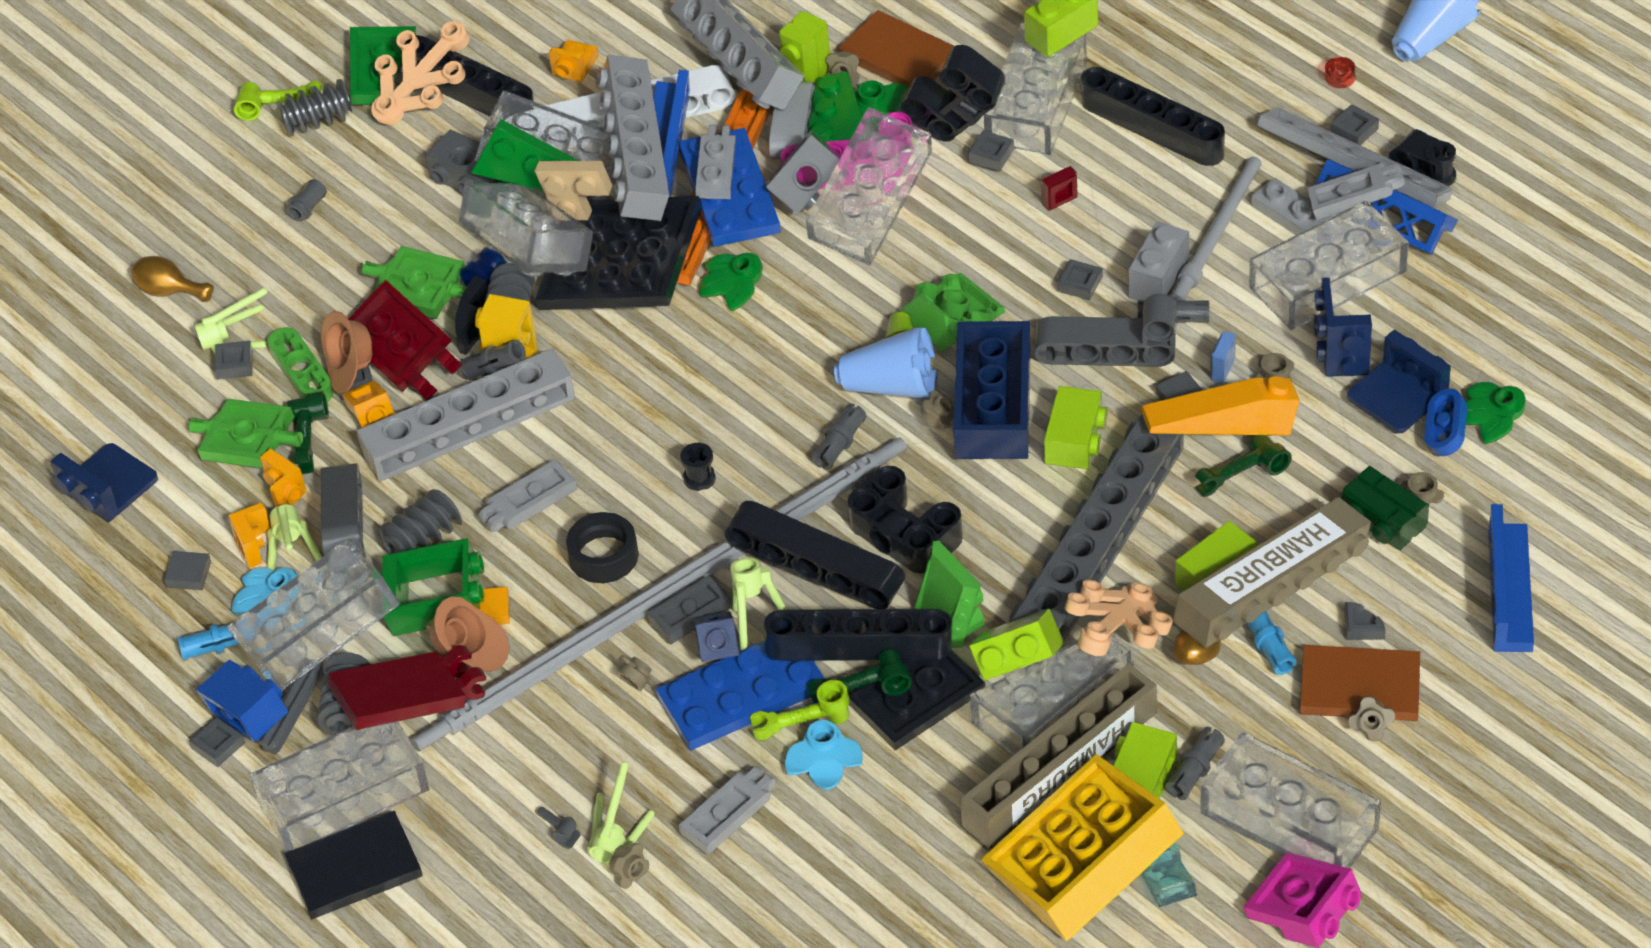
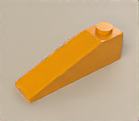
[1141,376,1300,435]

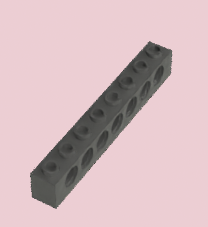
[1009,414,1184,658]

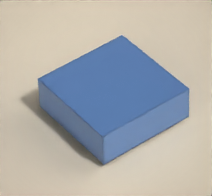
[1211,331,1236,384]

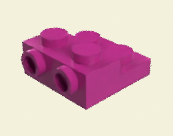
[1243,852,1361,948]

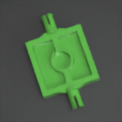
[362,246,467,319]
[189,399,303,468]

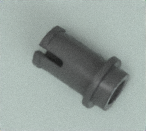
[287,179,327,221]

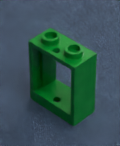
[381,538,484,636]

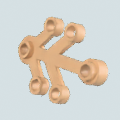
[372,21,470,125]
[1064,580,1173,656]

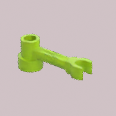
[234,81,322,121]
[750,680,850,741]

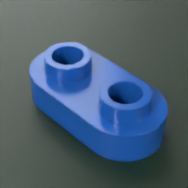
[1424,388,1467,456]

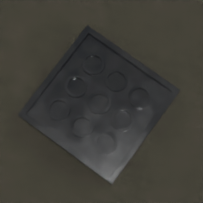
[535,196,702,310]

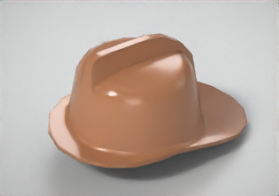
[321,311,372,394]
[426,596,509,672]

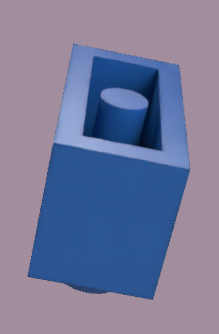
[196,659,288,743]

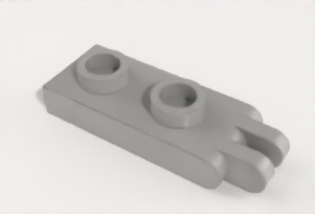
[695,125,736,199]
[1307,164,1405,220]
[1251,178,1341,246]
[478,459,577,532]
[679,766,776,855]

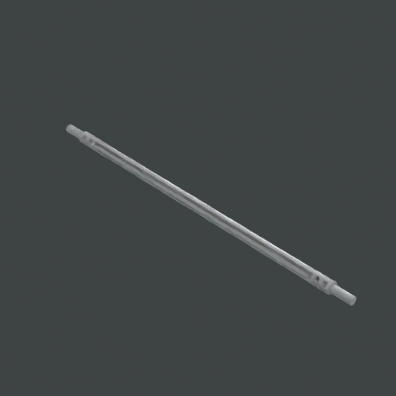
[411,437,907,752]

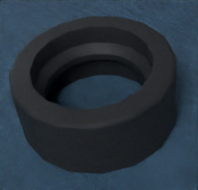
[566,512,639,584]

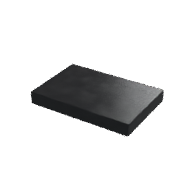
[849,650,986,751]
[284,810,423,920]

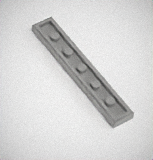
[1257,107,1453,208]

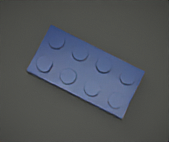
[679,128,780,247]
[655,641,826,751]

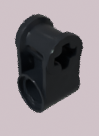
[1389,129,1456,186]

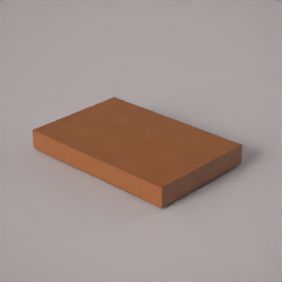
[838,10,954,86]
[1300,645,1421,721]

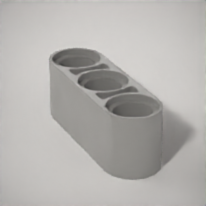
[769,81,815,159]

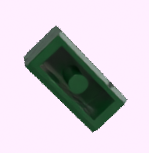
[1341,466,1429,550]

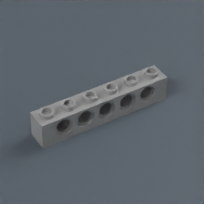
[670,0,804,110]
[596,55,669,221]
[356,348,575,482]

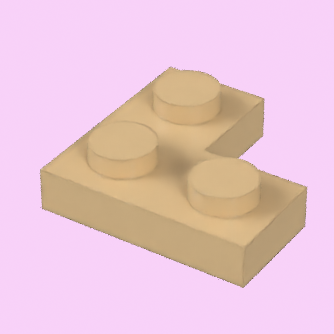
[535,161,613,220]

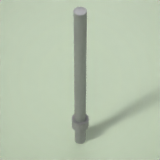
[1171,157,1261,300]

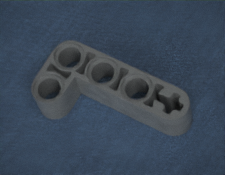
[1034,294,1176,367]
[321,463,369,589]

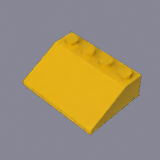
[980,754,1184,941]

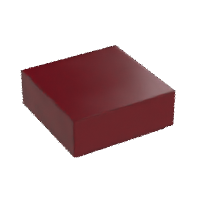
[1041,166,1078,211]

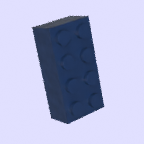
[953,321,1031,459]

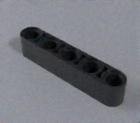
[400,35,535,121]
[1081,67,1225,166]
[724,501,905,609]
[764,609,952,661]

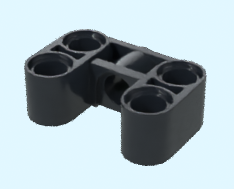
[901,45,1006,142]
[847,466,963,574]

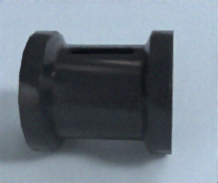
[680,442,716,491]

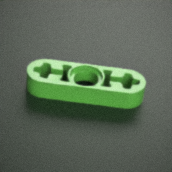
[268,327,333,402]

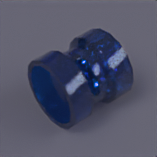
[460,247,507,287]

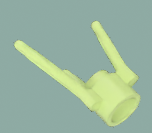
[195,288,268,355]
[267,504,327,572]
[730,558,787,651]
[587,761,655,864]

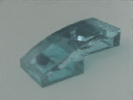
[1142,842,1197,907]

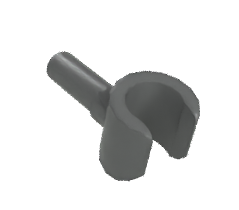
[537,807,581,849]

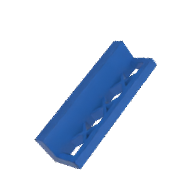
[653,69,690,197]
[1315,159,1458,254]
[1488,504,1534,652]

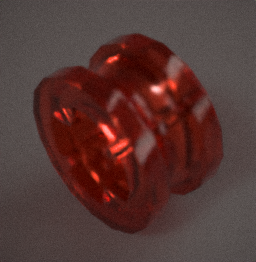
[1325,57,1356,89]

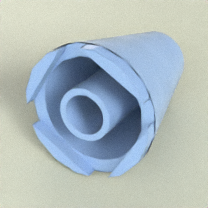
[1392,0,1481,62]
[834,327,937,399]

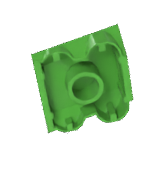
[902,273,1005,352]
[914,541,985,648]

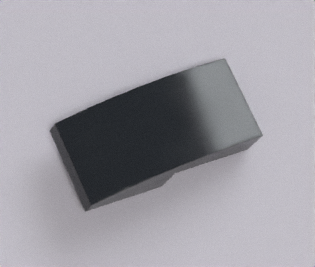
[455,276,488,355]

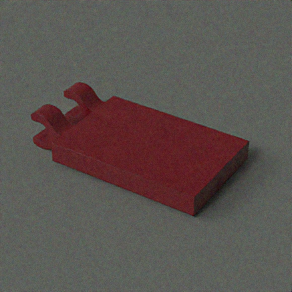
[348,280,462,400]
[328,645,487,730]

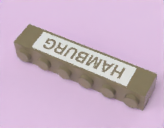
[1173,497,1371,648]
[960,663,1157,849]

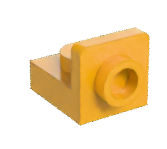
[549,39,599,82]
[342,380,394,428]
[260,448,307,507]
[228,503,270,568]

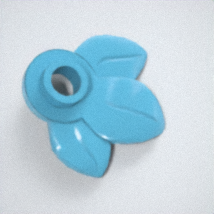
[231,567,300,631]
[785,720,863,790]

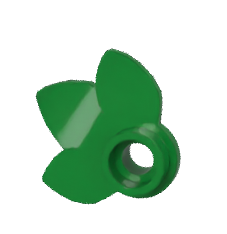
[856,80,909,131]
[699,253,763,311]
[1466,382,1526,444]

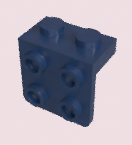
[1314,277,1372,377]
[1347,329,1451,434]
[50,443,158,523]

